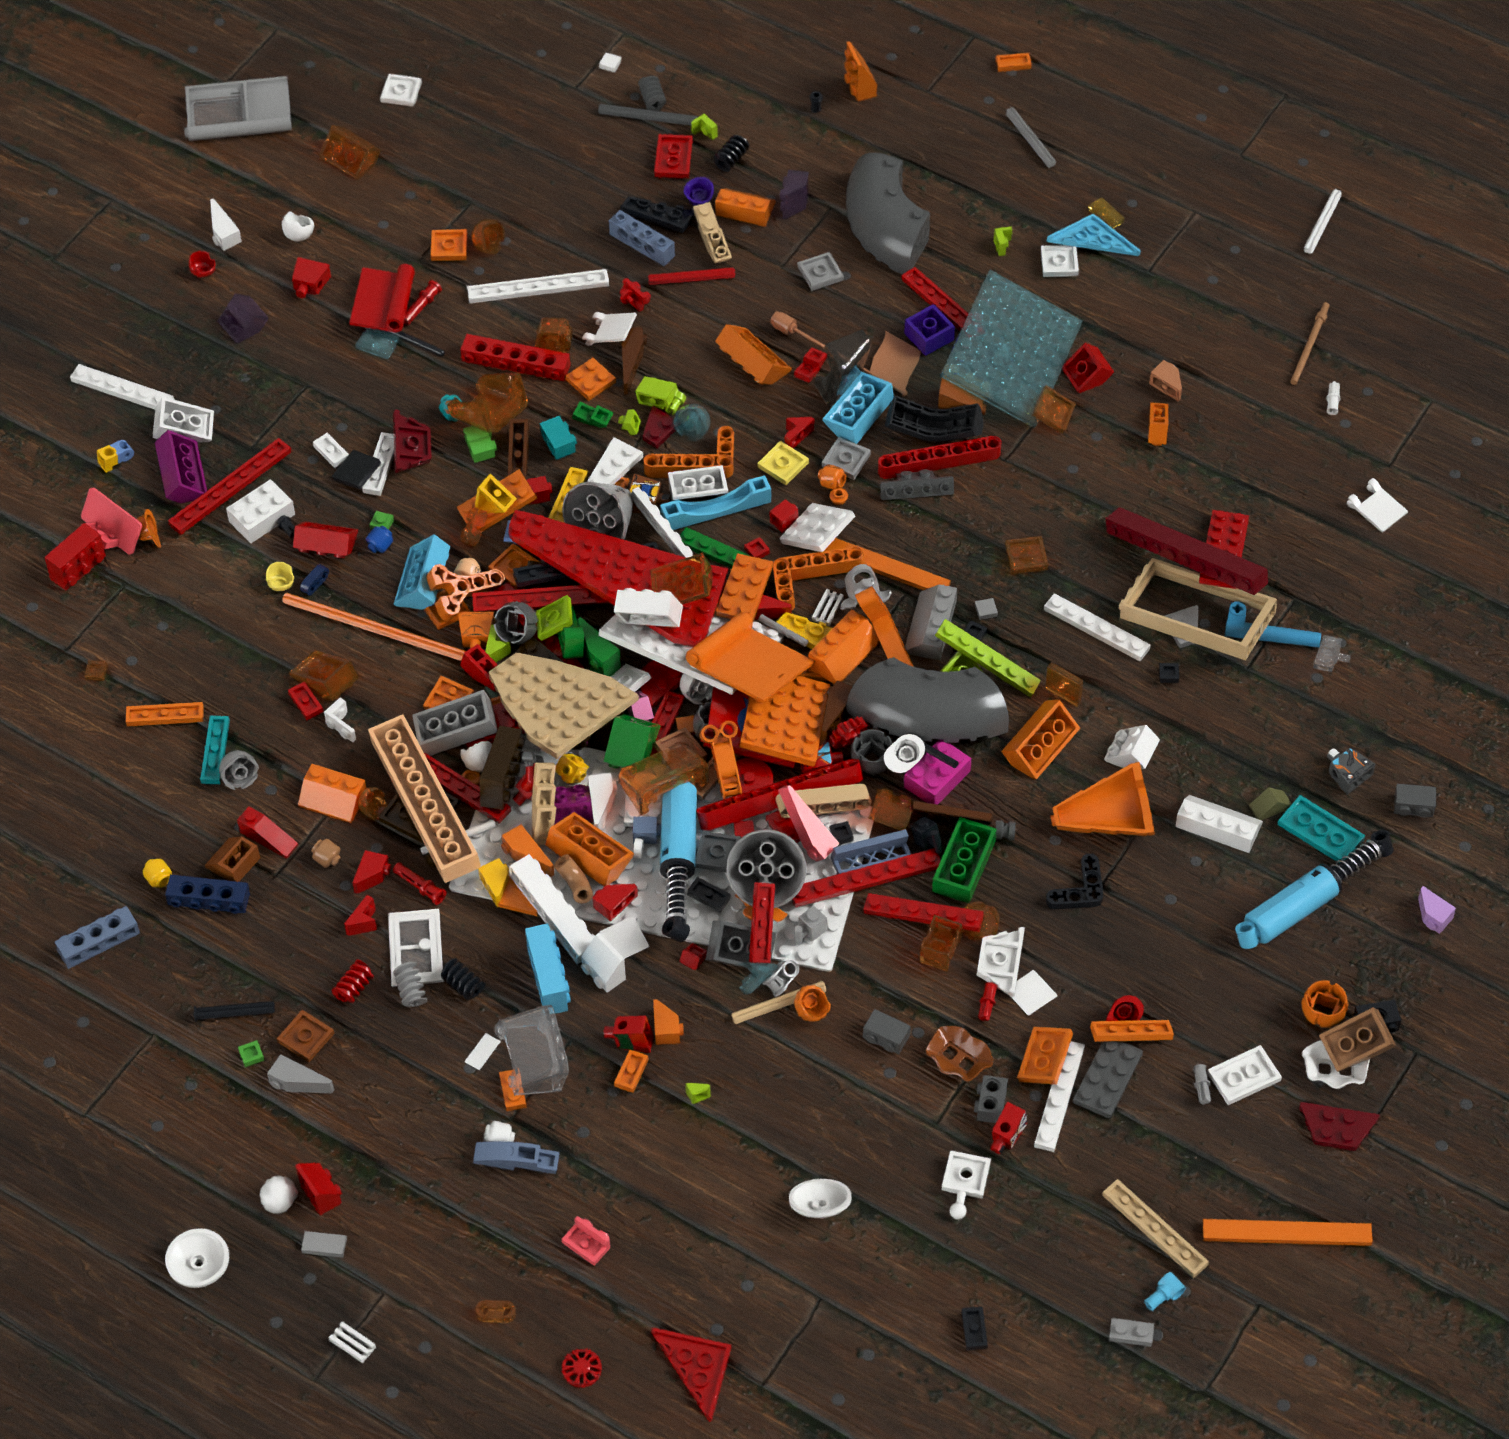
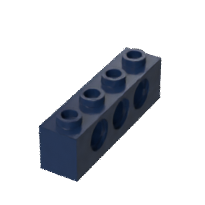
[165,875,250,914]

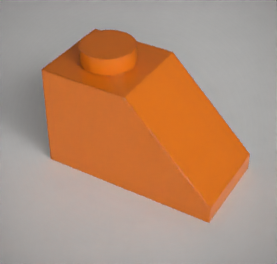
[653,999,684,1045]

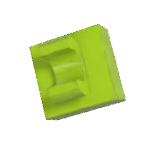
[618,409,641,435]

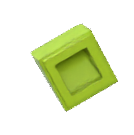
[685,1083,711,1105]

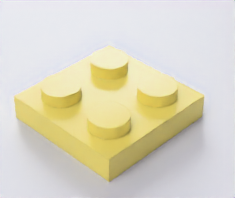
[758,441,809,485]

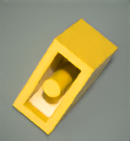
[478,858,509,907]

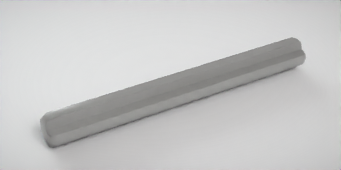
[1006,107,1056,168]

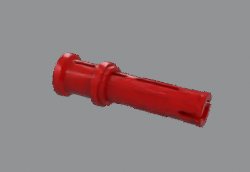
[404,280,442,326]
[393,862,446,905]

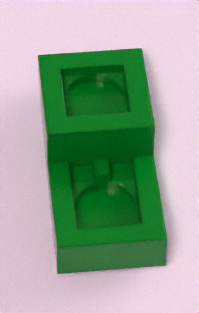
[572,402,614,428]

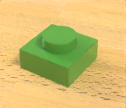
[369,511,394,530]
[238,1040,264,1067]

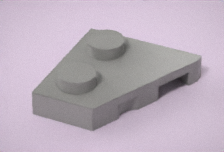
[1165,605,1198,648]

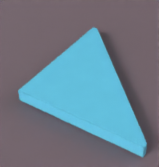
[1046,214,1141,256]

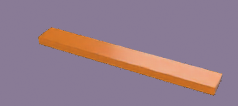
[824,538,951,591]
[1202,1219,1373,1246]

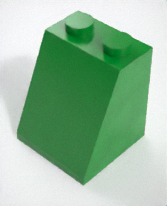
[603,714,661,774]

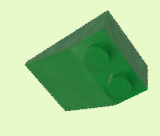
[578,617,621,677]

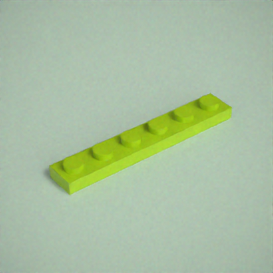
[935,619,1041,697]

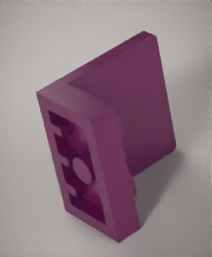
[554,784,593,825]

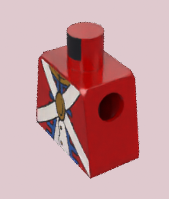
[990,1102,1027,1154]

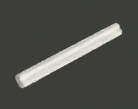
[1304,189,1342,254]

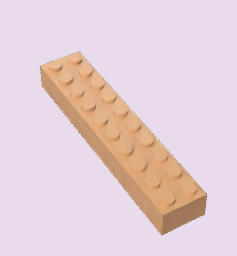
[368,714,481,883]

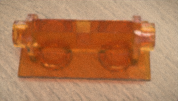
[461,507,487,546]

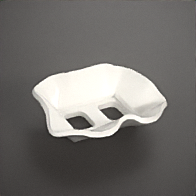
[1302,1040,1370,1089]

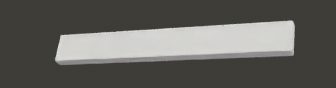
[467,269,609,304]

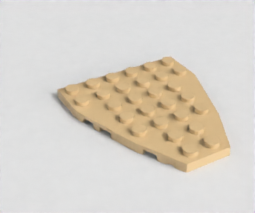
[489,653,639,759]

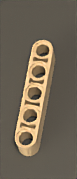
[776,784,872,818]

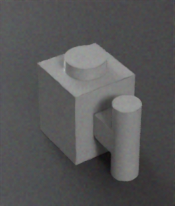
[794,905,827,945]

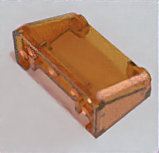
[447,372,527,433]
[618,742,709,815]

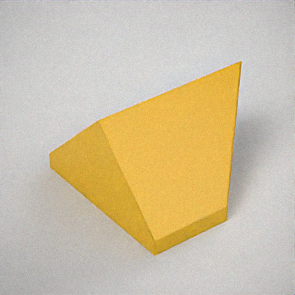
[474,474,517,514]

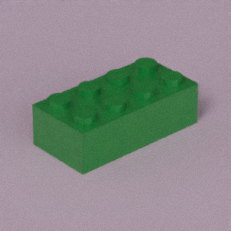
[932,817,997,904]

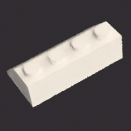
[1175,795,1263,853]

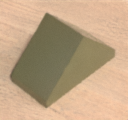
[1249,787,1292,820]

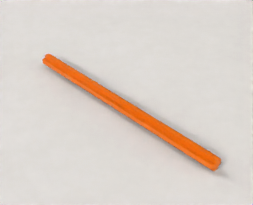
[282,593,466,661]

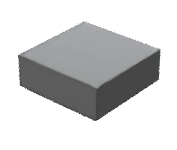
[975,598,998,620]

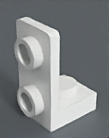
[324,697,356,742]

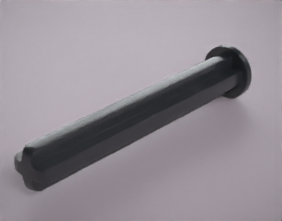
[194,1001,275,1022]

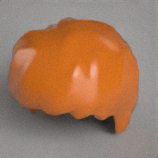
[794,985,831,1022]

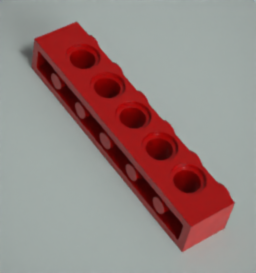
[460,334,571,381]

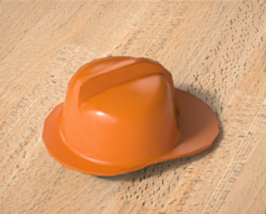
[136,509,161,548]

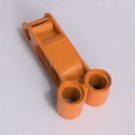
[699,721,742,799]

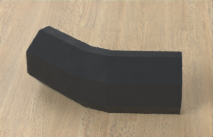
[885,396,984,442]

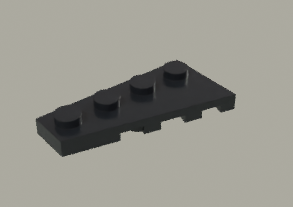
[620,196,696,234]

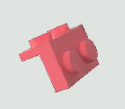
[562,1216,610,1266]

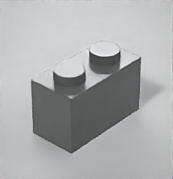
[1394,784,1436,818]
[863,1009,911,1054]

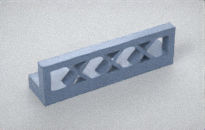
[830,829,911,874]

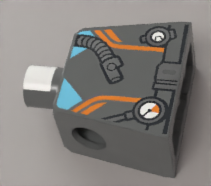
[1327,748,1375,795]

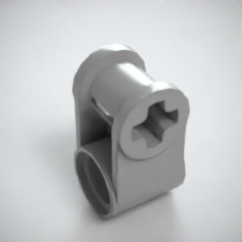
[761,960,799,997]

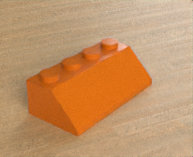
[715,324,792,385]
[808,609,880,684]
[1001,699,1080,780]
[545,812,634,887]

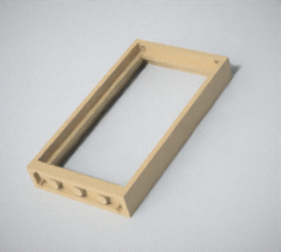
[1119,558,1277,661]

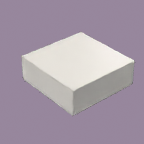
[599,53,621,72]

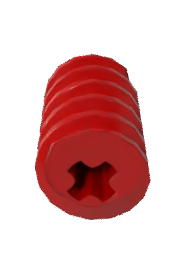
[331,959,374,1003]

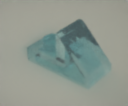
[739,963,778,994]

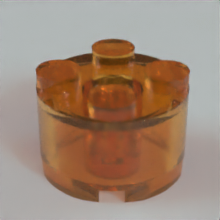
[535,317,573,353]

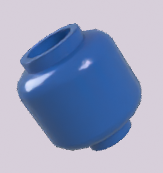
[366,525,393,554]

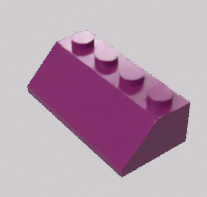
[155,430,207,503]

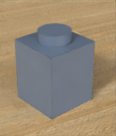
[633,817,661,844]

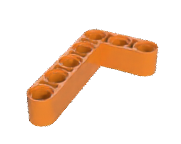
[643,426,734,478]
[773,547,865,610]
[855,586,914,667]

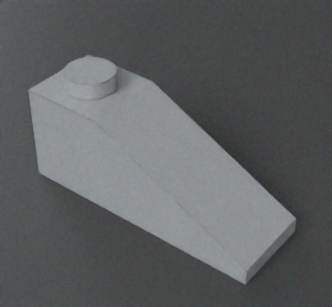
[267,1055,334,1093]

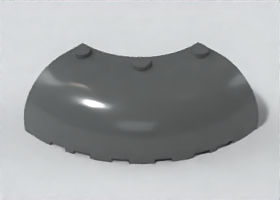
[846,153,930,274]
[846,657,1009,743]

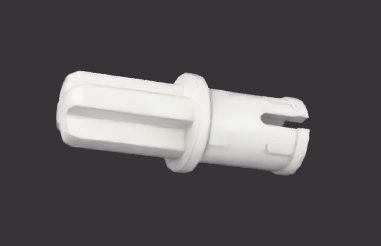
[1326,381,1341,415]

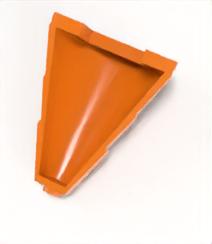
[1050,762,1155,836]

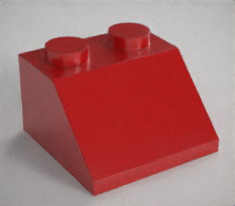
[1061,343,1114,393]
[295,1163,342,1216]

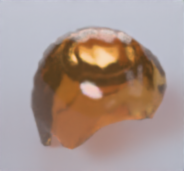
[358,787,388,821]

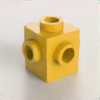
[555,754,589,784]

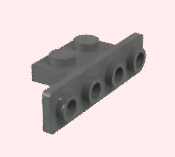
[880,469,954,500]

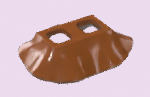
[926,1026,993,1081]

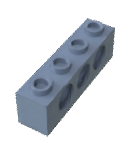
[609,210,675,266]
[55,906,140,969]

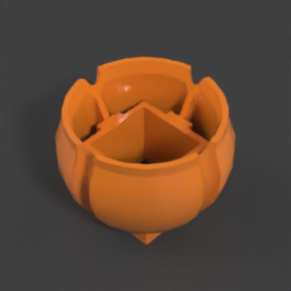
[1301,980,1348,1028]

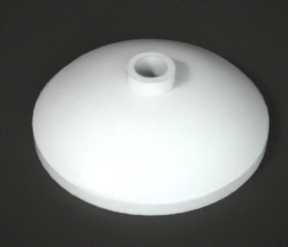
[789,1179,852,1218]
[165,1229,229,1288]

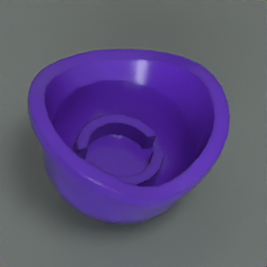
[684,177,714,206]

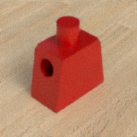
[292,257,331,298]

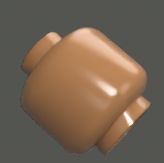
[311,839,341,868]

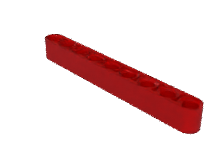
[696,759,863,831]

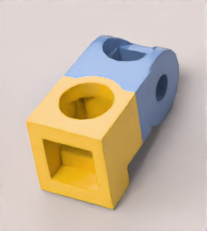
[97,440,134,473]

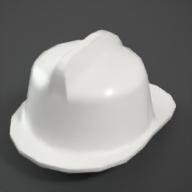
[884,734,925,773]

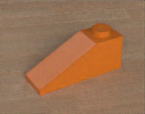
[1148,402,1168,446]
[501,824,555,877]

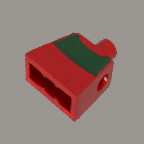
[604,1016,654,1053]

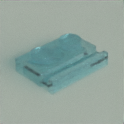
[356,328,400,359]

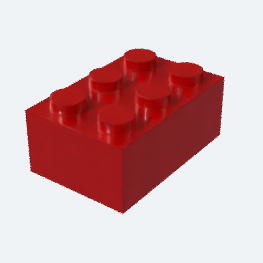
[44,523,106,591]

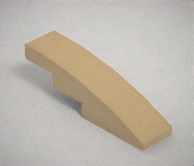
[532,763,556,845]

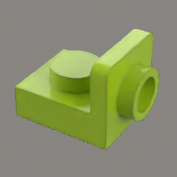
[691,114,718,140]
[993,227,1012,256]

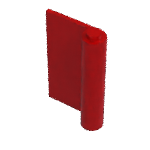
[349,264,415,332]

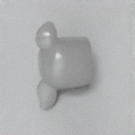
[840,564,891,610]

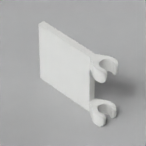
[582,312,637,346]
[1347,478,1408,533]

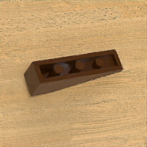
[622,327,647,395]
[508,419,530,479]
[820,680,852,746]

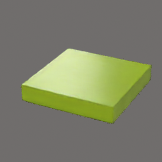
[536,595,573,641]

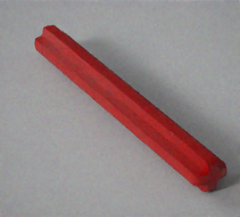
[648,267,735,285]

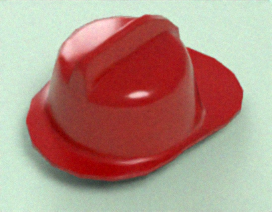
[1105,995,1144,1021]

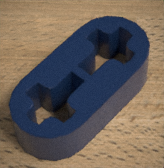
[300,564,329,596]

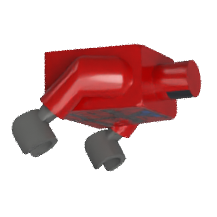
[512,751,555,806]

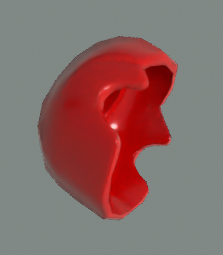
[189,251,215,278]

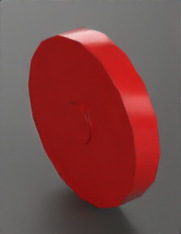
[727,758,773,797]

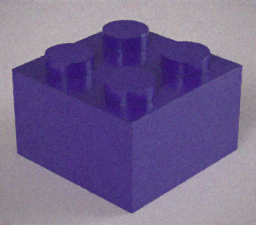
[904,304,955,356]

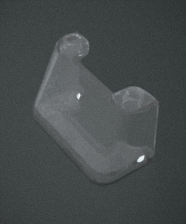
[495,1005,569,1096]

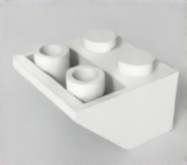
[1104,725,1160,769]

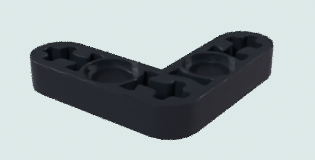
[1046,853,1103,909]

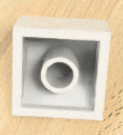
[581,933,626,993]

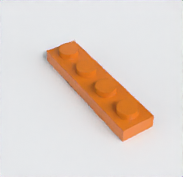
[126,702,204,726]
[1090,1020,1174,1042]

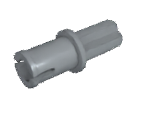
[1193,1064,1211,1105]

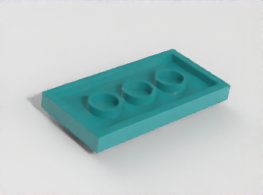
[1277,795,1366,863]

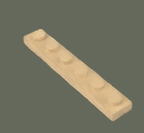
[1102,1179,1209,1278]

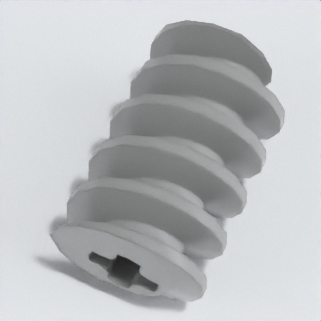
[393,962,427,1007]

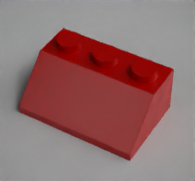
[293,521,358,558]

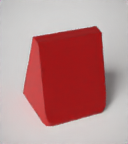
[679,943,707,970]

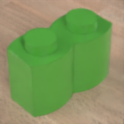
[463,423,497,463]

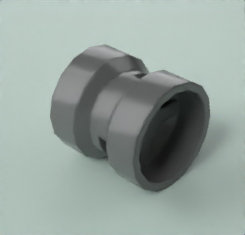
[996,820,1016,841]

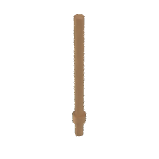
[1290,302,1330,385]

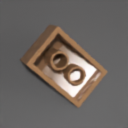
[1319,1007,1396,1072]

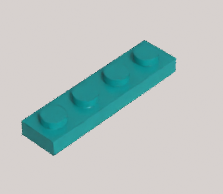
[200,716,230,784]

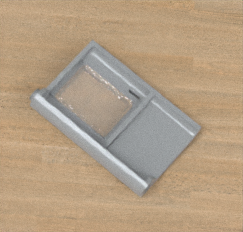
[184,76,292,141]

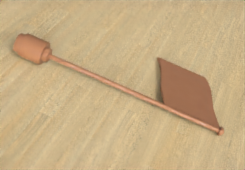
[770,311,921,397]

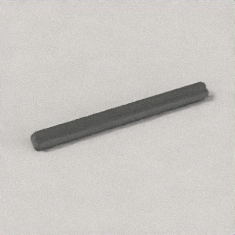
[598,104,698,126]

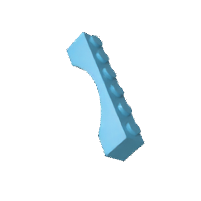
[660,475,771,530]

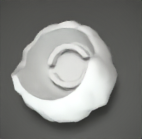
[281,211,314,242]
[461,741,492,772]
[259,1176,298,1214]

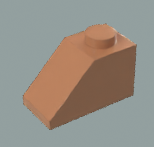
[1149,360,1182,402]

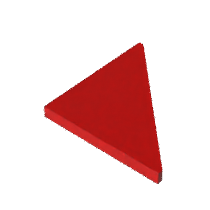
[651,1327,732,1422]

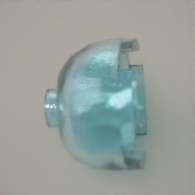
[673,404,711,441]

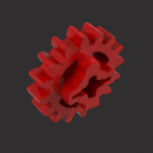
[828,716,868,750]

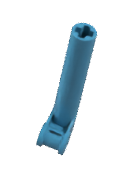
[1225,601,1321,648]

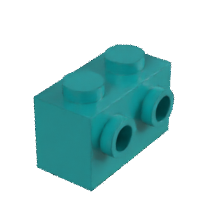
[540,416,577,460]

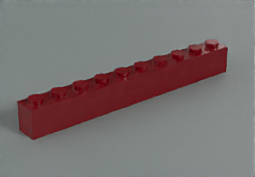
[1105,507,1268,595]

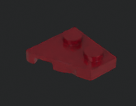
[643,406,680,449]

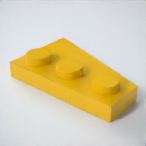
[776,612,833,649]

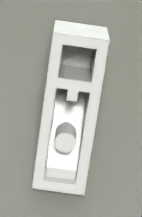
[210,198,242,251]
[588,773,617,830]

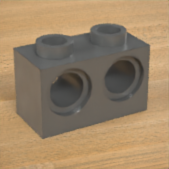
[974,1075,1008,1123]

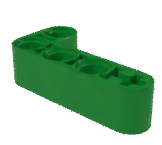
[557,606,584,659]

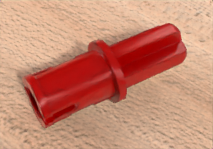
[978,982,998,1022]

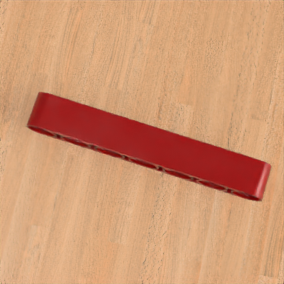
[878,436,1001,479]

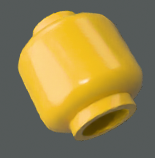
[143,858,172,888]

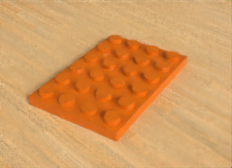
[739,676,830,767]

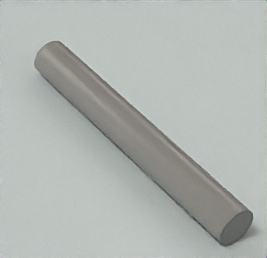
[758,614,808,647]

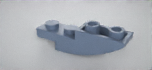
[473,1141,559,1174]

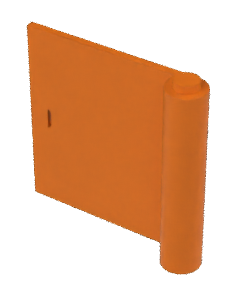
[686,612,814,703]

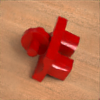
[619,278,651,312]

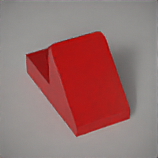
[784,417,814,448]
[344,895,377,936]

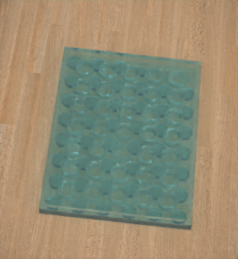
[940,269,1083,428]

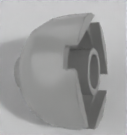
[219,750,259,790]

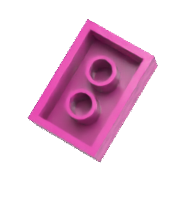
[904,739,971,805]

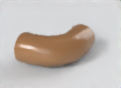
[554,854,593,904]

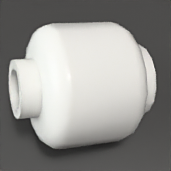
[483,1121,515,1142]

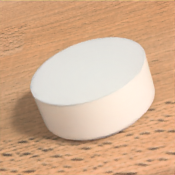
[633,838,644,858]

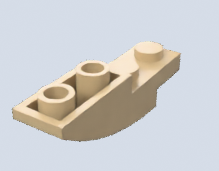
[693,202,732,263]

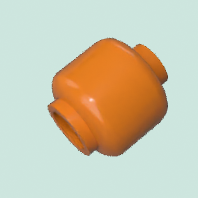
[818,464,846,490]

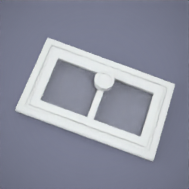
[388,909,444,987]

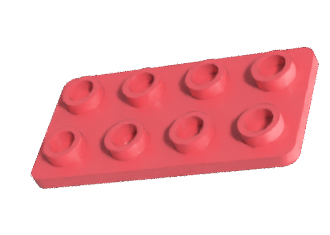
[81,487,142,554]

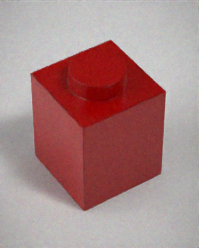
[526,476,553,505]
[770,499,798,533]

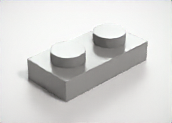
[1109,1318,1154,1347]

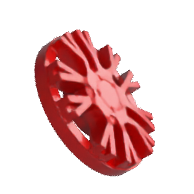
[562,1348,602,1388]

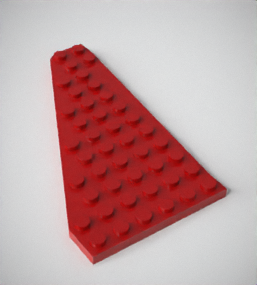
[508,510,728,647]

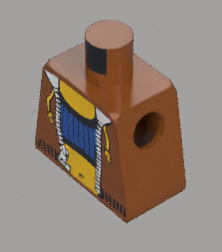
[629,474,671,513]

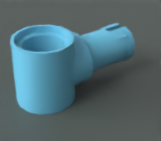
[1144,1272,1186,1311]

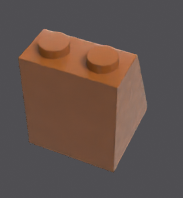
[938,366,989,415]

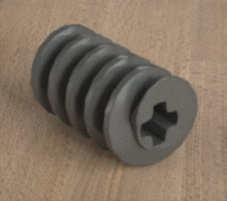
[638,76,666,111]

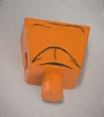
[458,612,495,649]

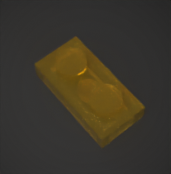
[1088,197,1124,229]

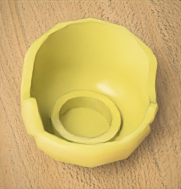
[266,562,294,591]

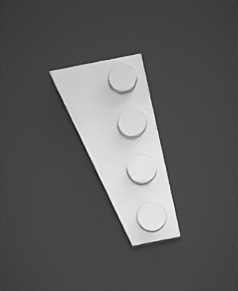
[587,437,643,485]

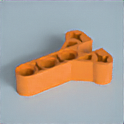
[426,564,505,621]

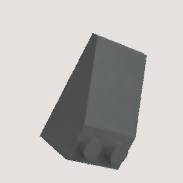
[705,920,776,972]

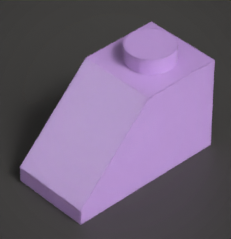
[1418,886,1456,934]

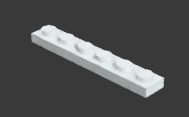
[70,364,174,410]
[631,487,700,561]
[1044,593,1151,661]
[1034,1041,1085,1152]

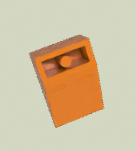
[844,41,877,101]

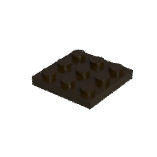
[379,792,460,844]

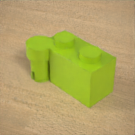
[635,376,686,415]

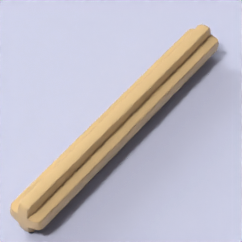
[732,981,826,1024]

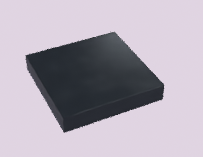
[332,450,381,490]

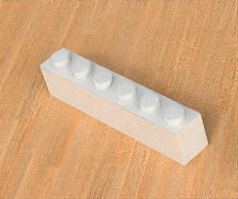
[508,854,595,964]

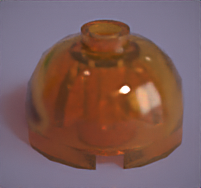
[472,219,505,254]

